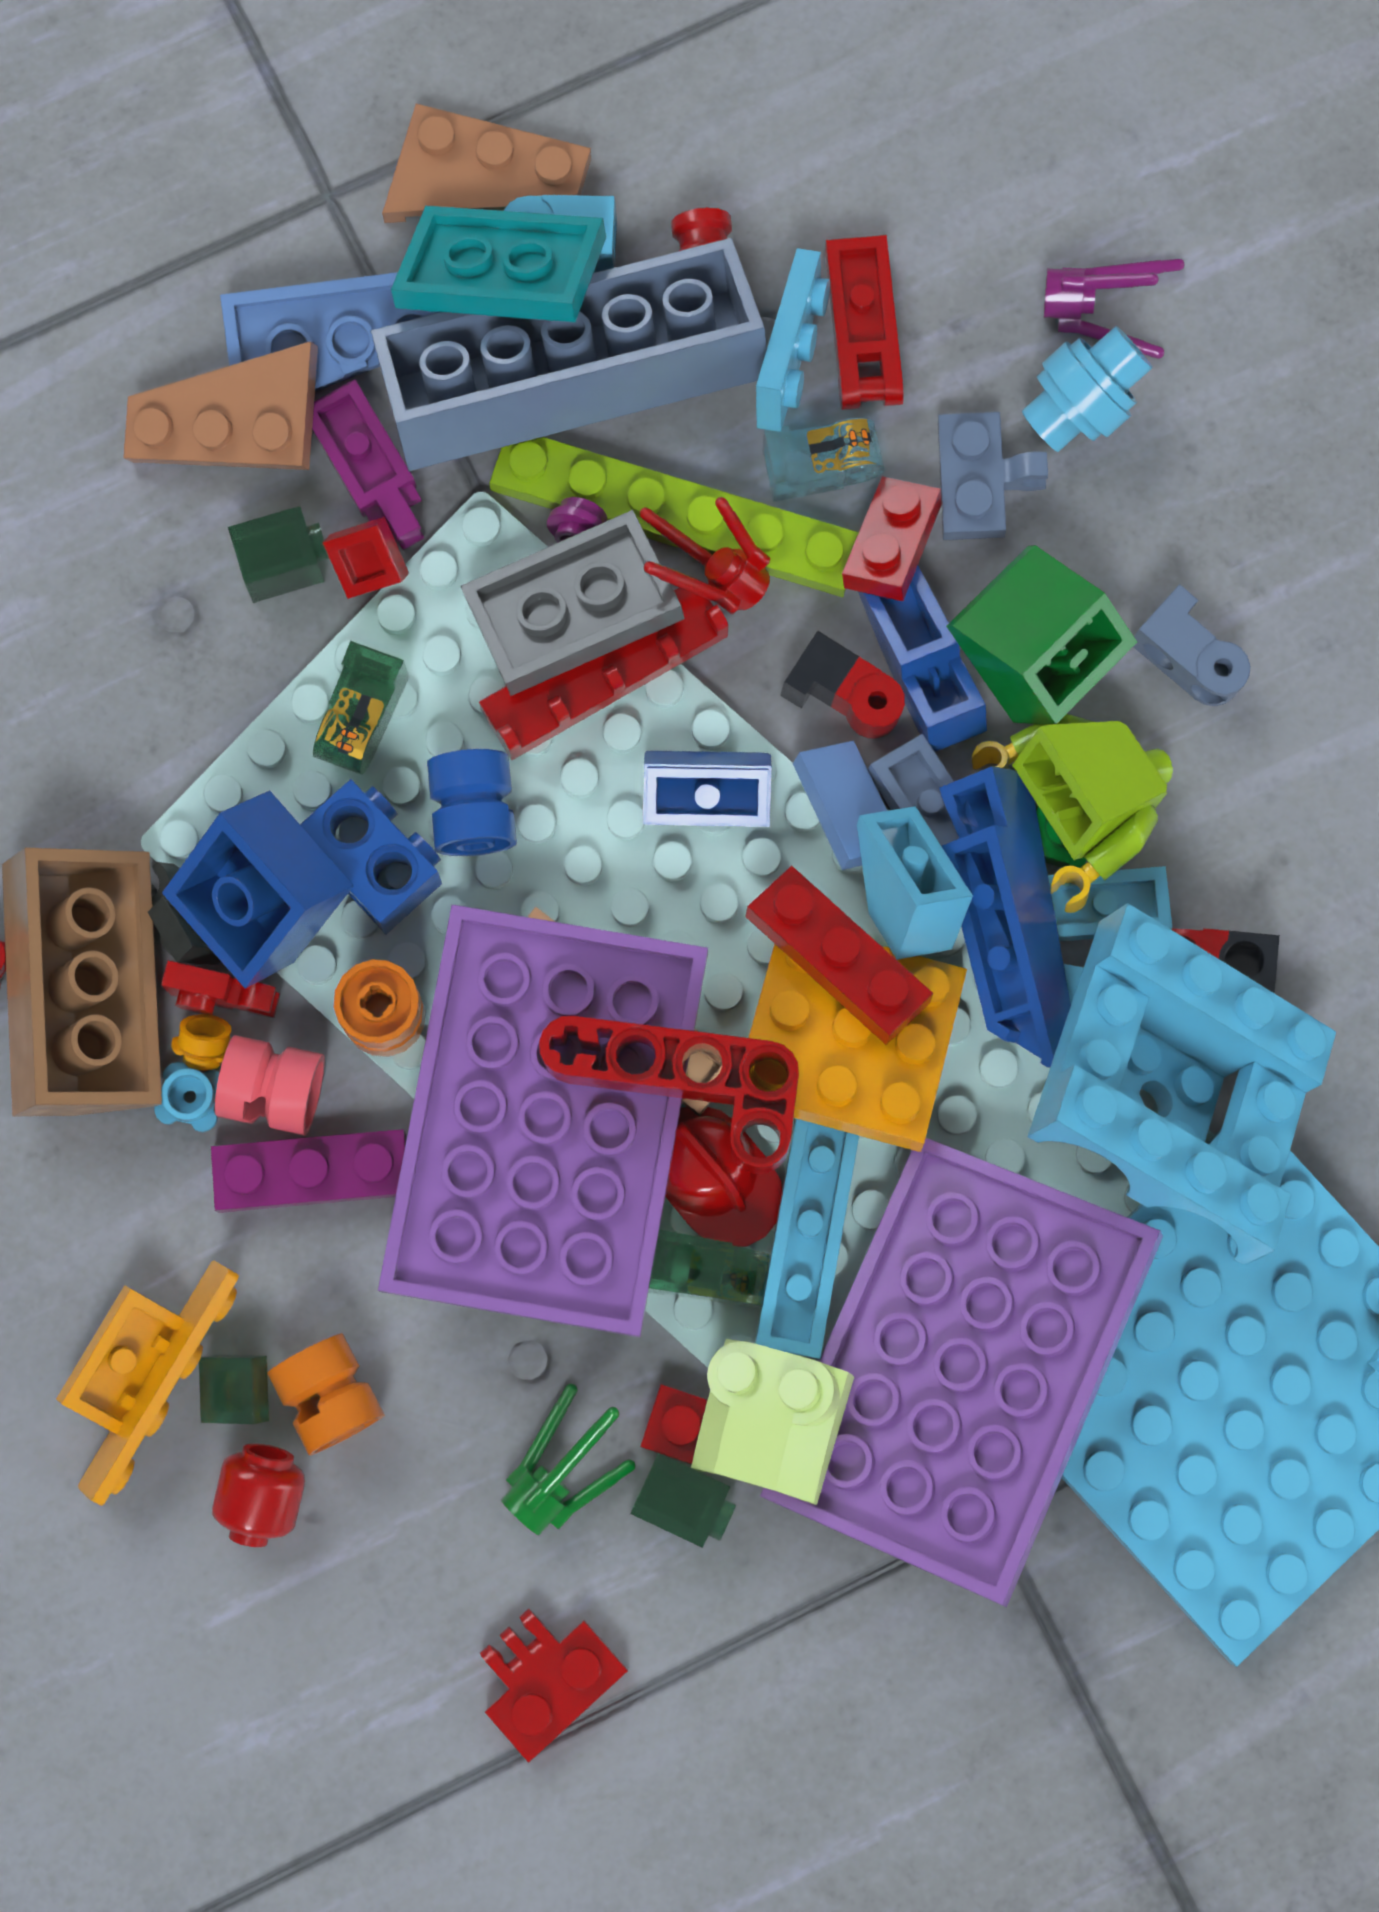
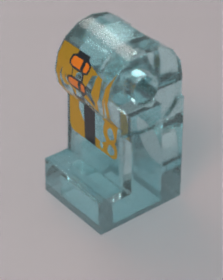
[762,418,885,502]

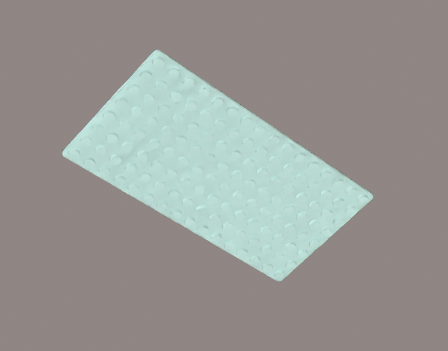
[141,492,1214,1368]

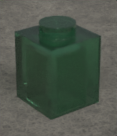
[228,506,329,603]
[630,1453,736,1548]

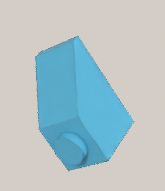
[857,806,973,960]

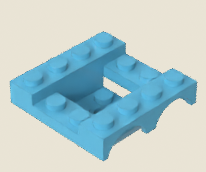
[1027,903,1336,1265]

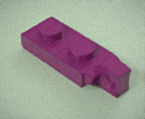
[312,379,425,550]

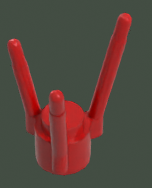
[639,497,770,614]

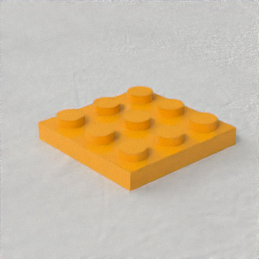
[748,944,967,1152]

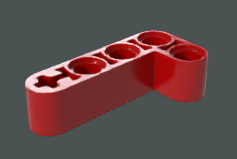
[539,1016,799,1174]

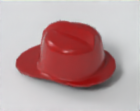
[665,1107,782,1248]

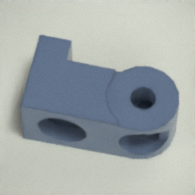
[1133,584,1251,706]

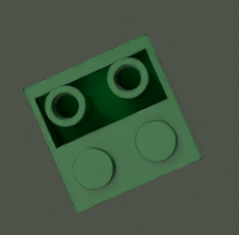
[946,545,1137,724]

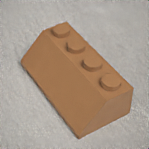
[2,847,162,1117]

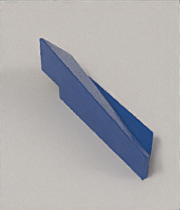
[939,766,1071,1068]

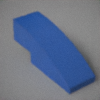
[858,566,987,752]

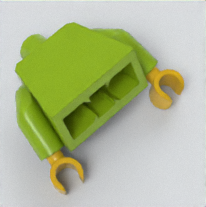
[972,714,1173,913]

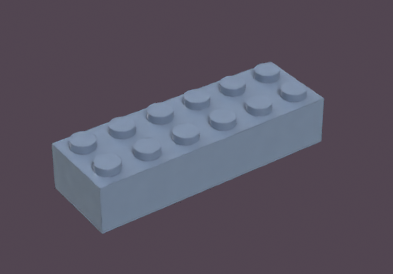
[371,238,767,471]

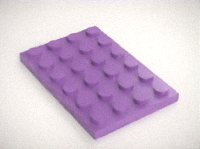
[378,905,708,1338]
[760,1138,1163,1608]

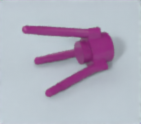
[1044,259,1185,359]

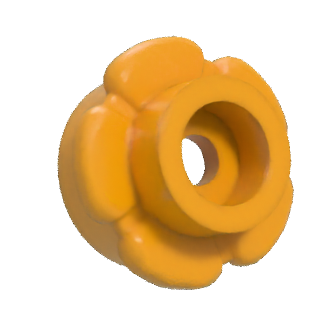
[171,1014,231,1071]

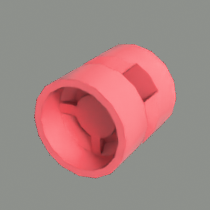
[215,1035,325,1136]

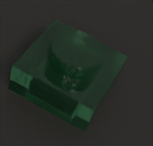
[199,1355,269,1425]

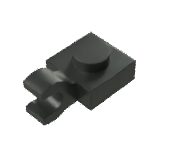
[148,862,221,965]

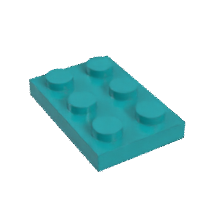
[391,205,606,322]

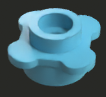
[154,1062,220,1132]

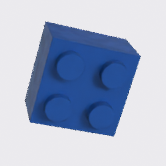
[162,790,354,988]

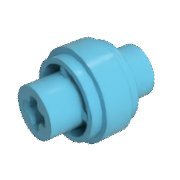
[1022,326,1153,452]

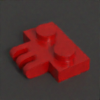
[479,1608,628,1763]

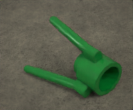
[501,1383,636,1536]

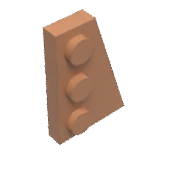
[382,103,591,223]
[123,341,318,470]

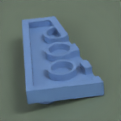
[220,272,441,392]

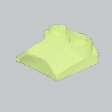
[691,1339,854,1505]

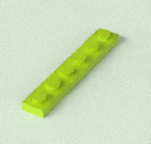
[489,437,859,598]

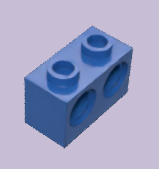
[300,779,442,935]

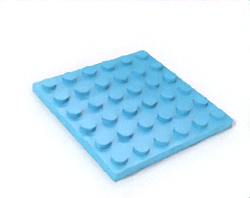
[1061,1128,1379,1667]

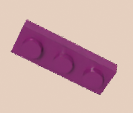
[211,1129,406,1213]

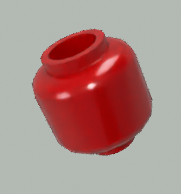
[212,1443,305,1547]

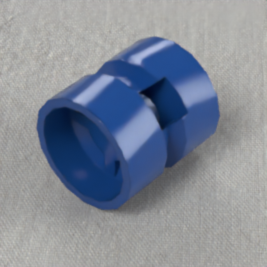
[427,749,517,856]

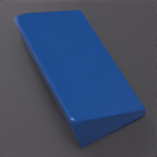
[643,751,772,827]

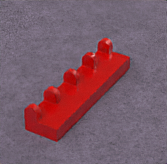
[479,578,729,761]

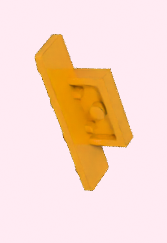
[56,1260,239,1506]

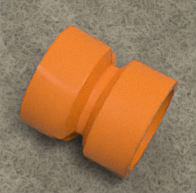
[333,959,426,1057]
[267,1333,385,1456]

